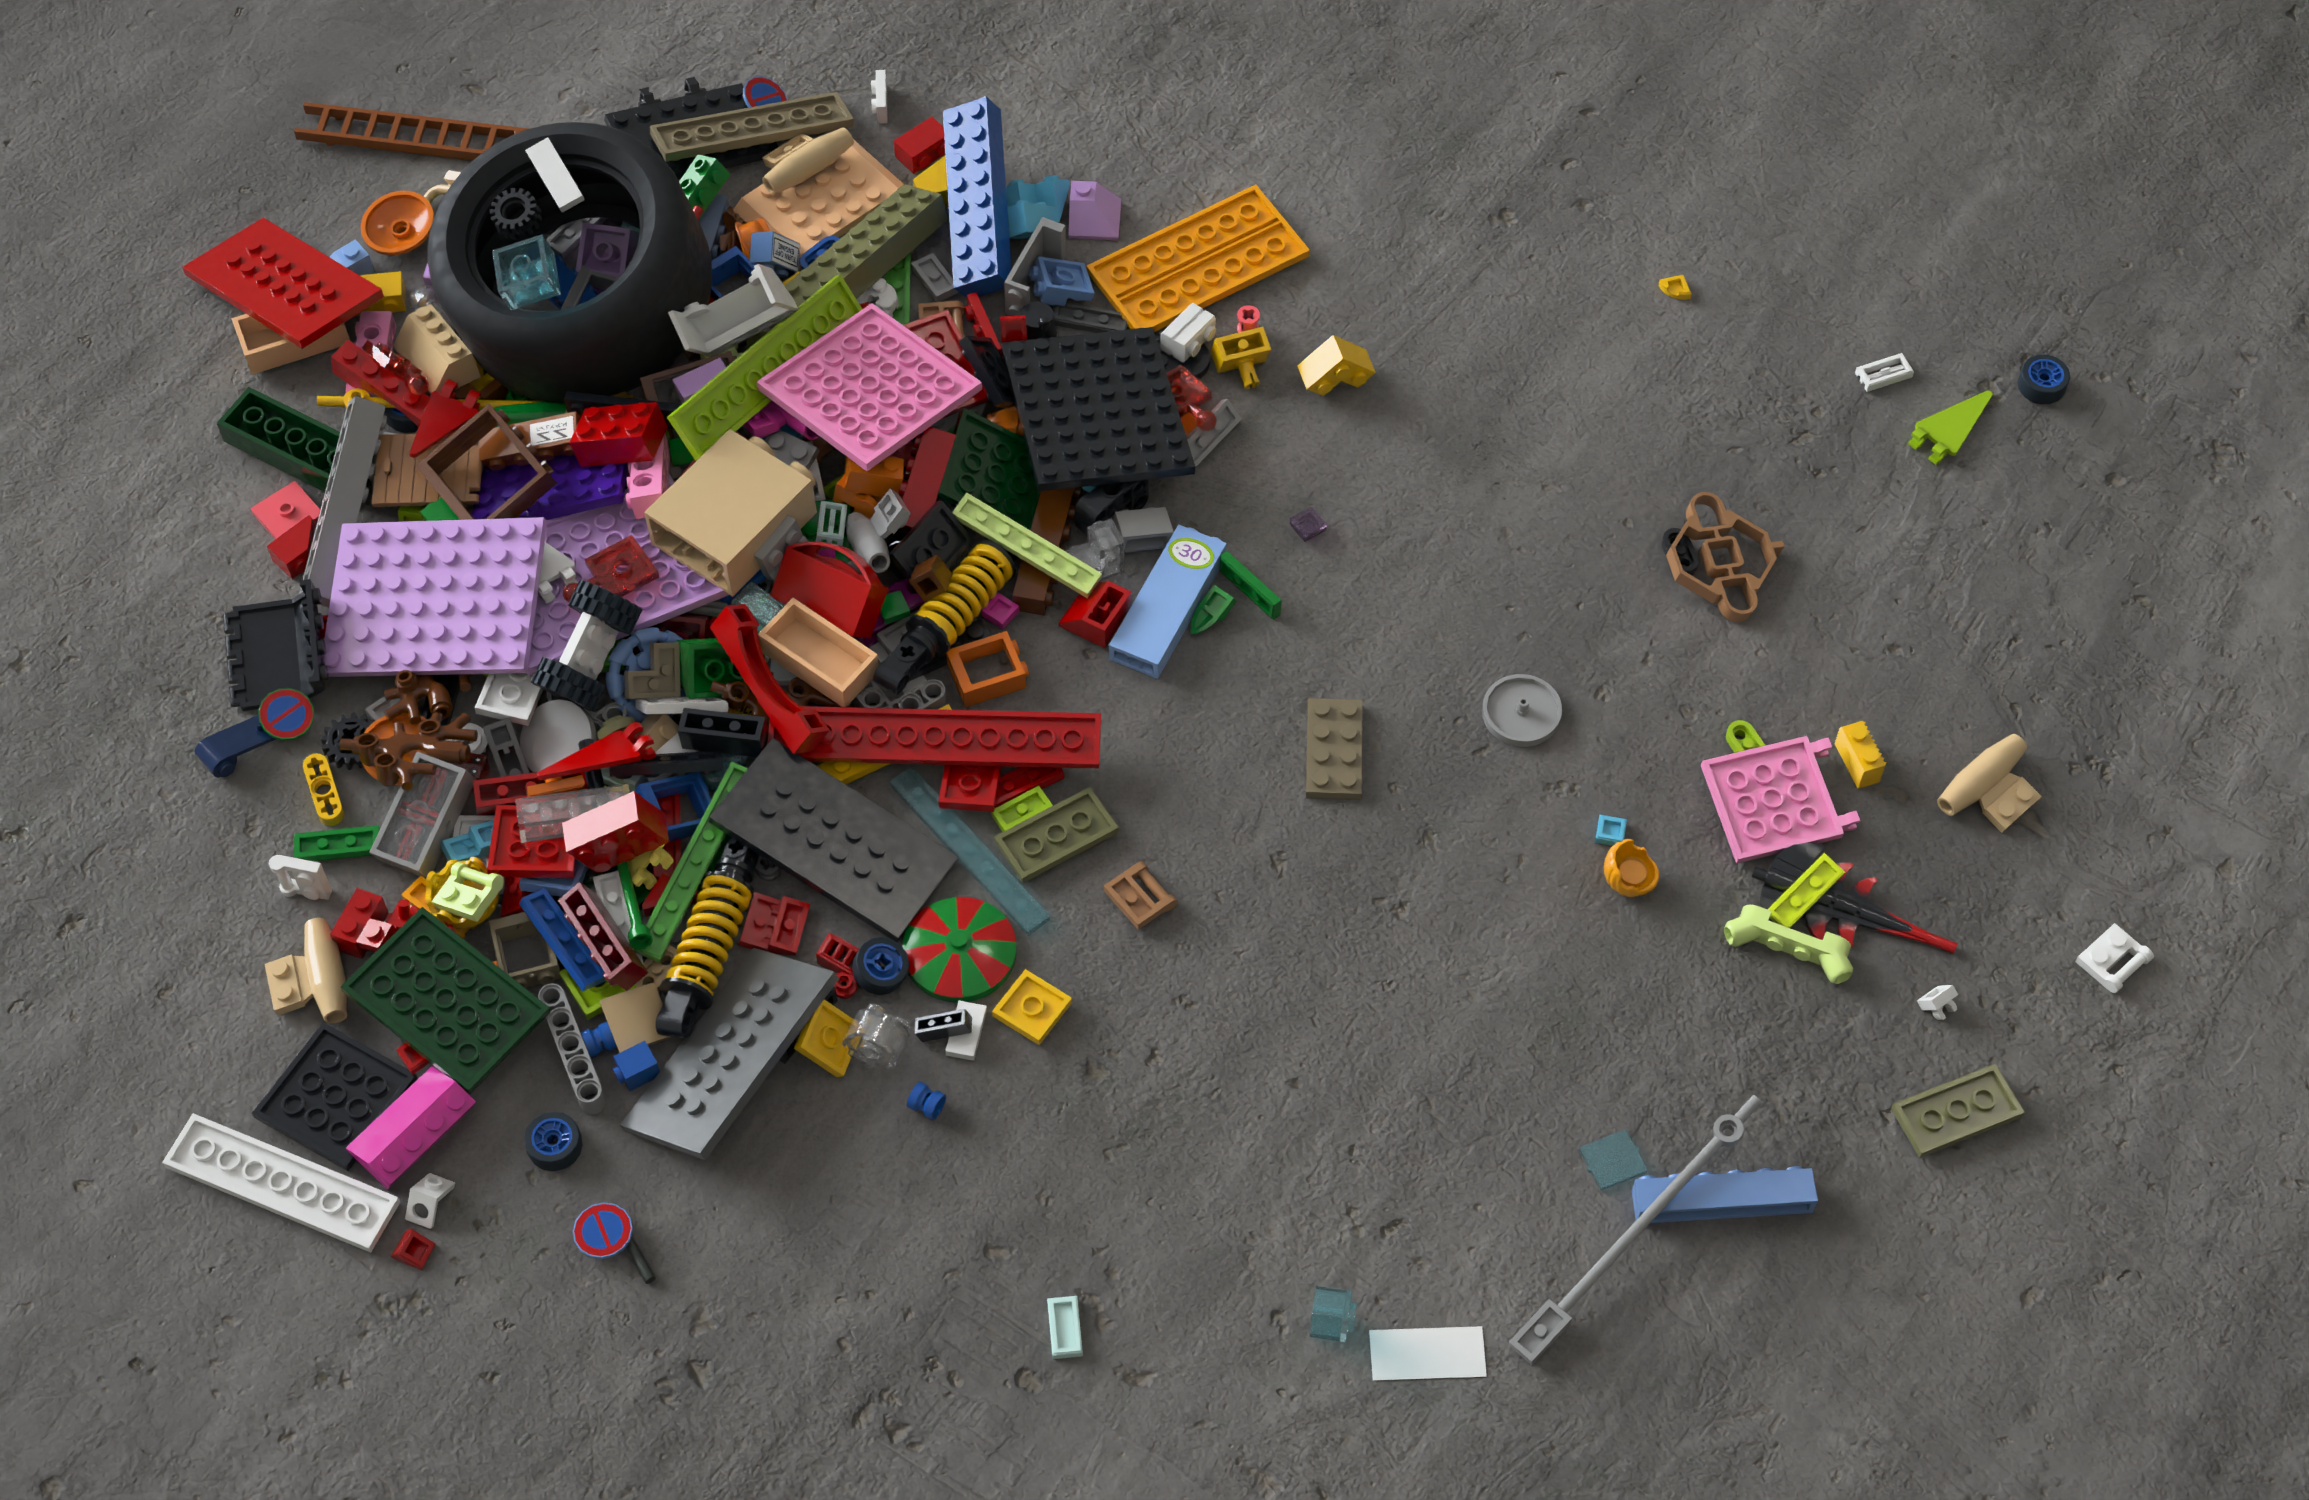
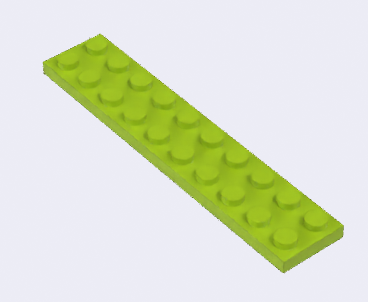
[667,274,863,461]

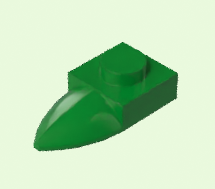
[1191,585,1237,635]

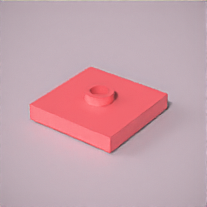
[250,481,321,539]

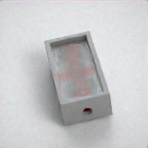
[369,751,476,879]

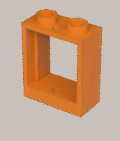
[946,631,1029,708]

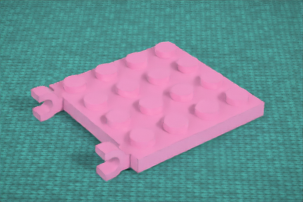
[1701,736,1860,864]

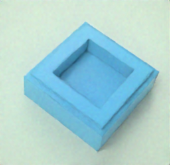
[1595,815,1627,846]

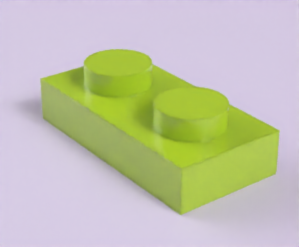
[991,786,1053,832]

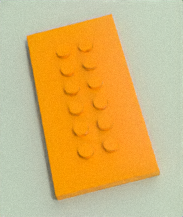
[1086,184,1310,332]

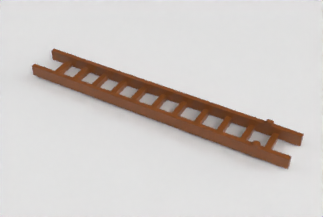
[294,102,529,161]

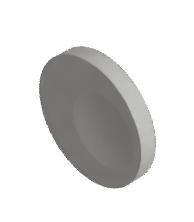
[1482,674,1562,747]
[520,700,596,773]

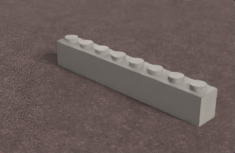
[299,396,387,607]

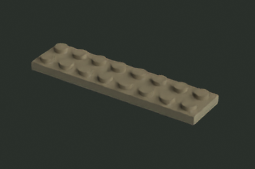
[650,92,854,162]

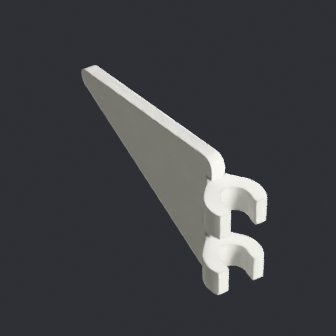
[538,542,578,604]

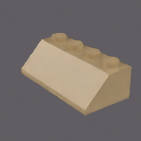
[393,304,481,395]

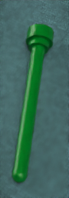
[617,861,653,950]

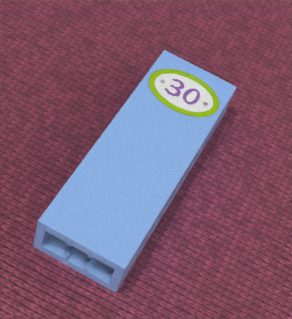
[1109,524,1227,679]

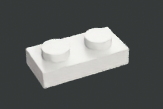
[871,70,888,124]

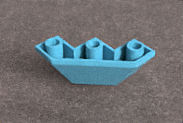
[1006,175,1070,239]

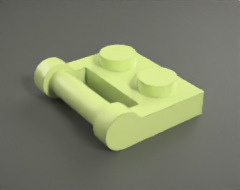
[432,862,504,922]

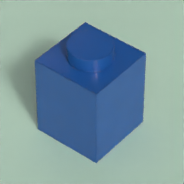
[612,1041,660,1091]

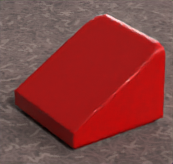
[391,1229,436,1270]

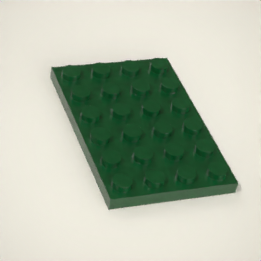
[341,907,550,1094]

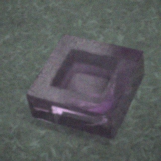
[1290,506,1327,542]

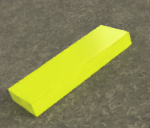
[1768,853,1845,928]

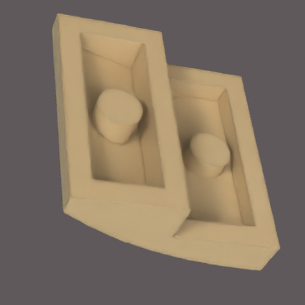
[599,983,672,1053]

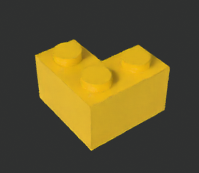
[1297,335,1376,396]

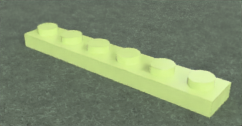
[952,492,1102,598]

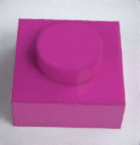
[981,593,1020,629]

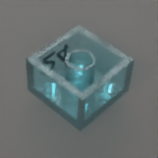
[492,235,561,310]

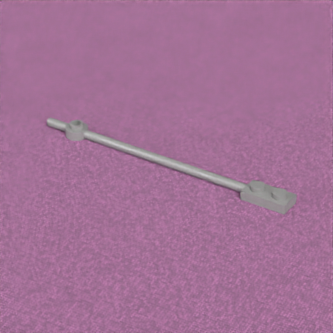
[1509,1095,1762,1365]

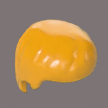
[1604,839,1659,898]

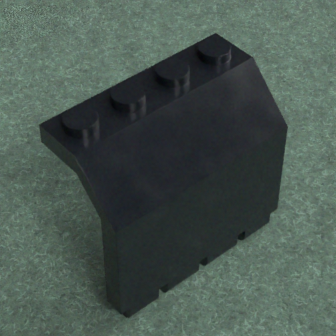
[223,579,329,711]

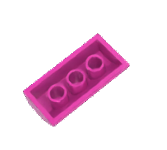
[345,1066,476,1190]

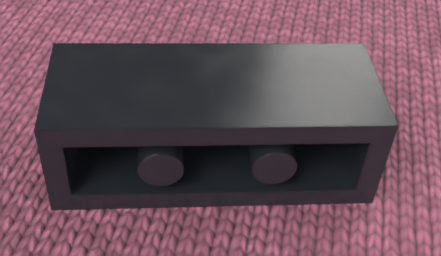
[678,708,768,757]

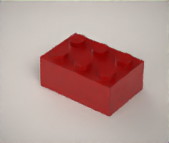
[569,402,668,467]
[562,791,669,873]

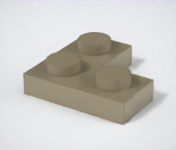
[624,642,681,699]

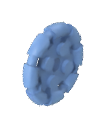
[606,627,687,723]

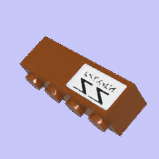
[479,411,581,470]

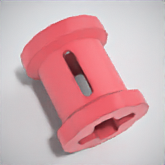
[1237,305,1260,333]

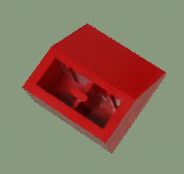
[1059,581,1132,648]

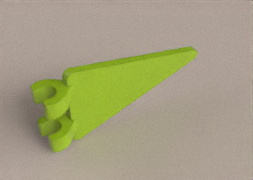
[1908,390,1993,465]

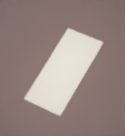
[1369,1326,1487,1380]

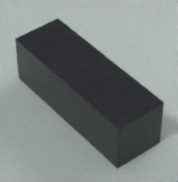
[915,1009,972,1042]

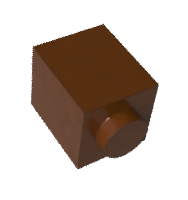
[909,554,953,602]

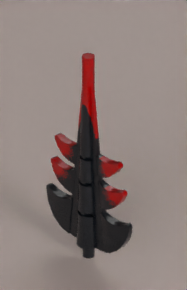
[1752,843,1958,954]

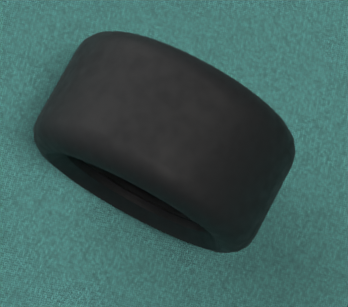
[428,122,712,404]

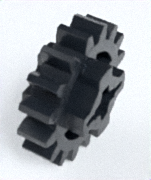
[321,712,375,770]

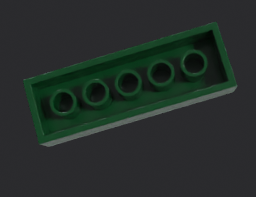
[217,387,375,492]

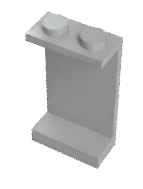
[1004,217,1066,316]

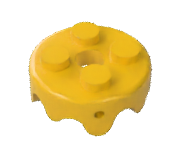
[425,857,499,929]

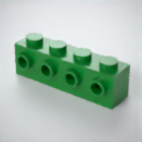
[679,154,731,221]

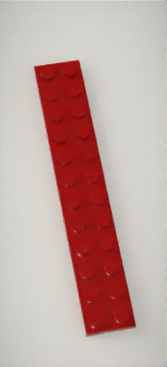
[767,706,1102,769]

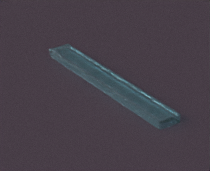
[890,766,1050,936]

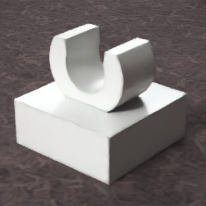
[1917,985,1958,1020]

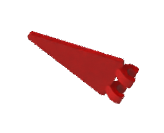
[409,379,481,458]
[537,722,656,780]

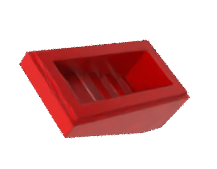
[816,933,881,976]

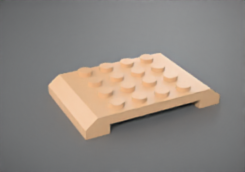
[733,139,904,271]

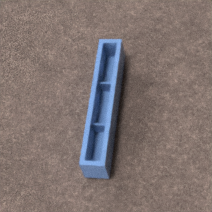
[1632,1166,1818,1223]

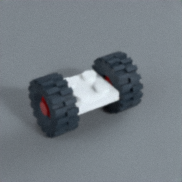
[531,580,642,712]

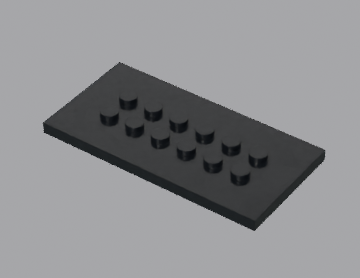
[709,738,959,942]

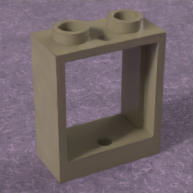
[489,912,561,988]

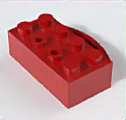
[769,542,889,638]

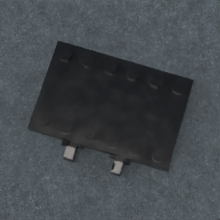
[604,77,779,180]

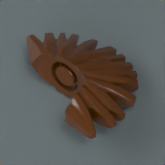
[718,206,743,253]

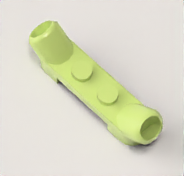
[1724,905,1853,984]

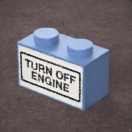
[749,231,800,278]

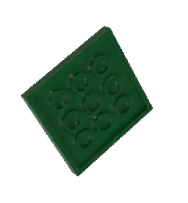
[937,408,1041,530]

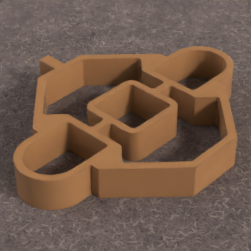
[1666,492,1785,622]

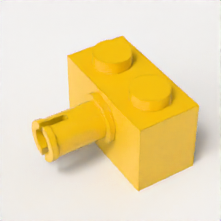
[1210,327,1271,389]

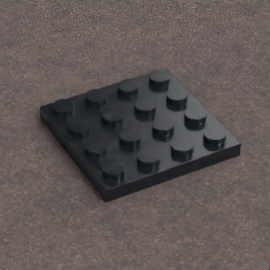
[252,1022,418,1171]

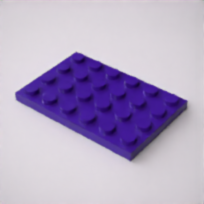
[472,455,628,520]

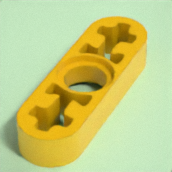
[303,753,344,826]

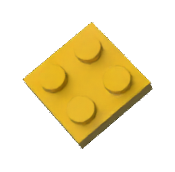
[992,969,1072,1045]
[794,999,864,1077]

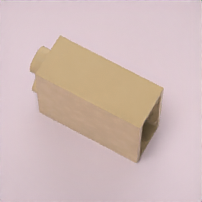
[644,429,817,597]

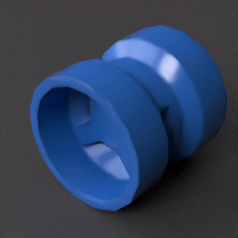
[580,1022,617,1059]
[907,1082,947,1120]

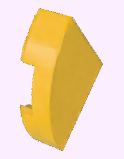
[1659,275,1692,300]

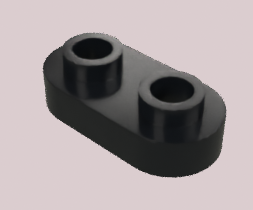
[1661,528,1699,575]

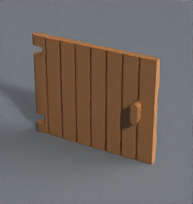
[372,433,482,507]

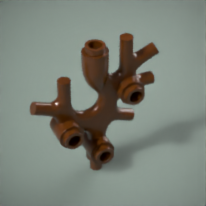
[384,670,472,725]
[710,671,841,746]
[340,712,478,791]

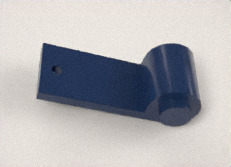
[195,715,276,778]

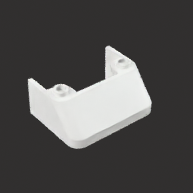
[668,264,798,356]

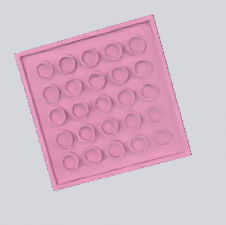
[756,303,982,471]

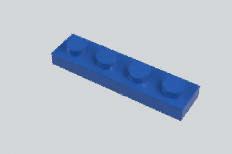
[519,888,606,992]

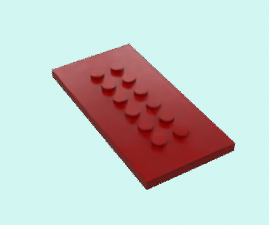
[182,217,384,349]

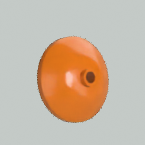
[361,191,435,256]

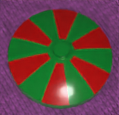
[903,897,1017,1003]

